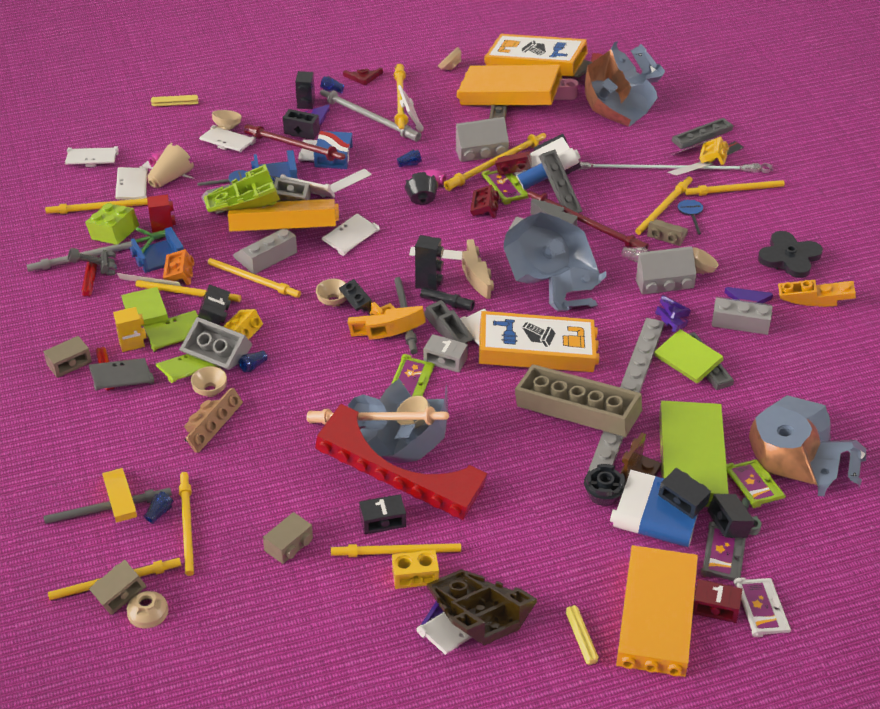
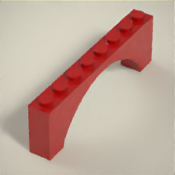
[315,404,488,520]

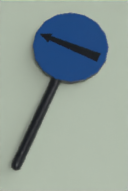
[678,200,703,235]

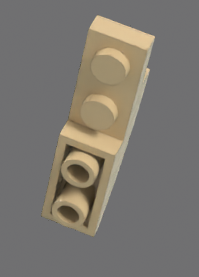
[462,239,494,299]

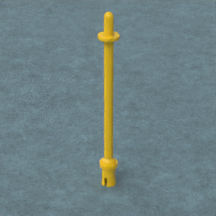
[394,64,408,130]
[443,133,546,191]

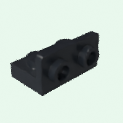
[339,279,373,316]

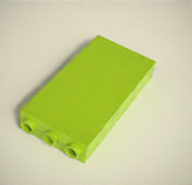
[659,401,728,507]

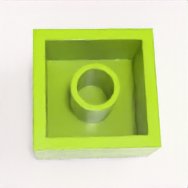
[85,203,140,245]

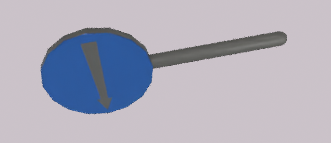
[197,170,248,186]

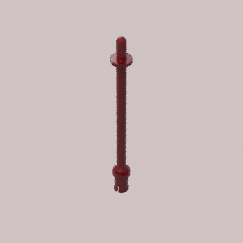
[244,124,345,161]
[527,191,649,252]

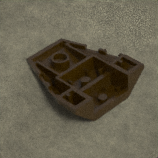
[427,569,537,646]

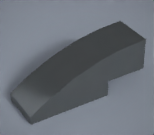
[530,198,578,226]
[424,300,474,344]

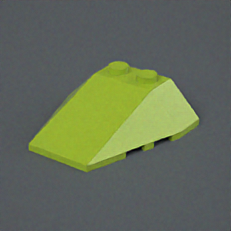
[204,164,280,212]

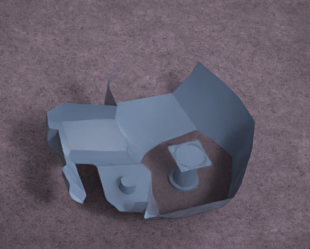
[503,212,606,312]
[347,379,448,463]

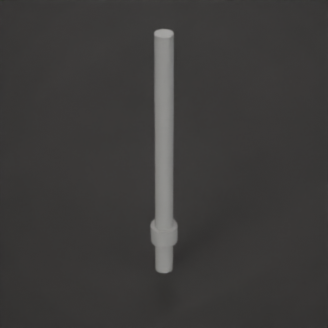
[27,241,132,272]

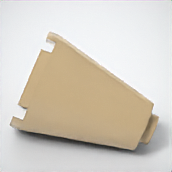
[148,143,194,188]

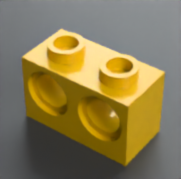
[392,550,439,589]

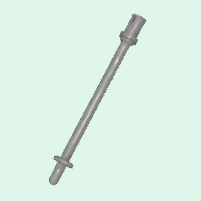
[320,90,421,142]

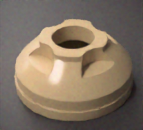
[438,47,462,71]
[212,110,242,130]
[693,247,718,274]
[316,279,347,307]
[191,366,227,397]
[396,396,430,429]
[127,591,169,628]

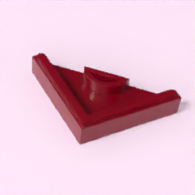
[343,67,383,86]

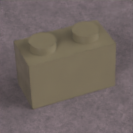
[43,336,92,378]
[263,512,313,564]
[89,560,146,615]

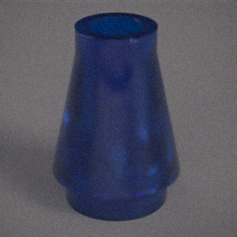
[320,76,344,93]
[396,149,422,168]
[238,350,268,372]
[144,491,174,524]

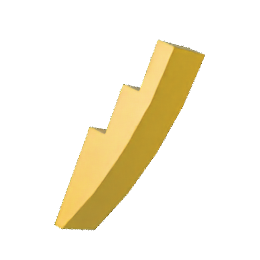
[102,468,137,523]

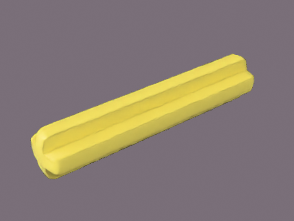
[151,95,199,106]
[566,605,598,665]

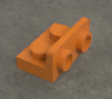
[163,249,195,285]

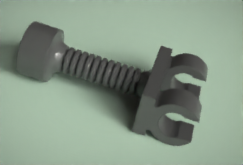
[68,248,117,276]

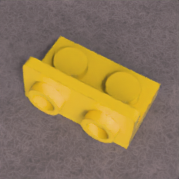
[699,137,729,165]
[223,309,263,340]

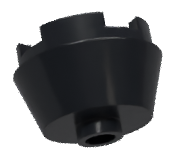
[405,172,438,205]
[584,464,626,506]

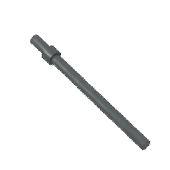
[394,277,418,354]
[43,488,172,524]

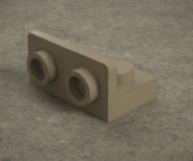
[647,219,688,246]

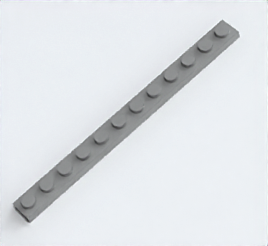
[588,318,664,471]

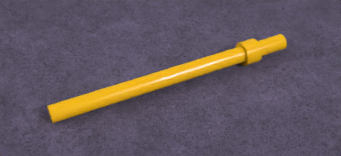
[635,176,693,235]
[685,180,784,196]
[45,198,148,214]
[208,258,301,298]
[136,280,241,302]
[179,472,194,576]
[331,543,461,557]
[48,557,181,601]

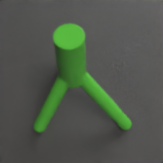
[136,227,166,253]

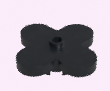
[758,231,823,278]

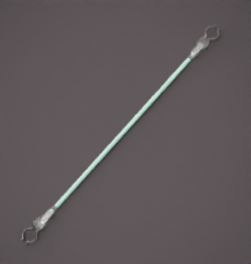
[576,161,773,173]

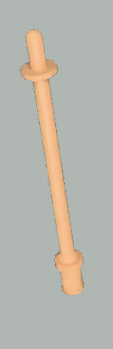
[307,407,449,425]

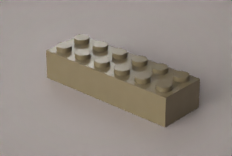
[515,364,642,437]

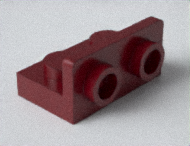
[495,151,532,176]
[470,184,500,218]

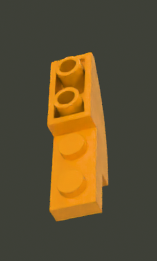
[778,280,856,307]
[348,306,426,340]

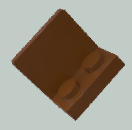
[620,432,662,482]

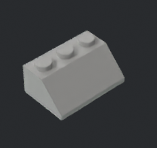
[456,117,509,162]
[233,229,297,274]
[636,246,696,294]
[712,297,773,335]
[179,317,252,370]

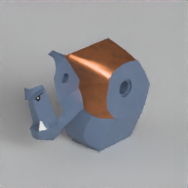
[585,41,665,127]
[749,395,866,496]

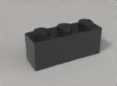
[415,235,444,290]

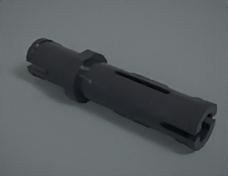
[420,287,475,311]

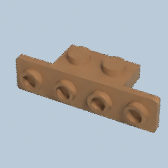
[184,388,243,453]

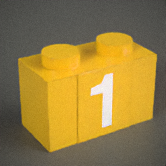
[113,307,147,352]

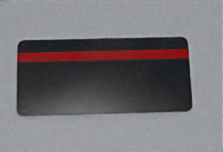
[727,141,744,155]

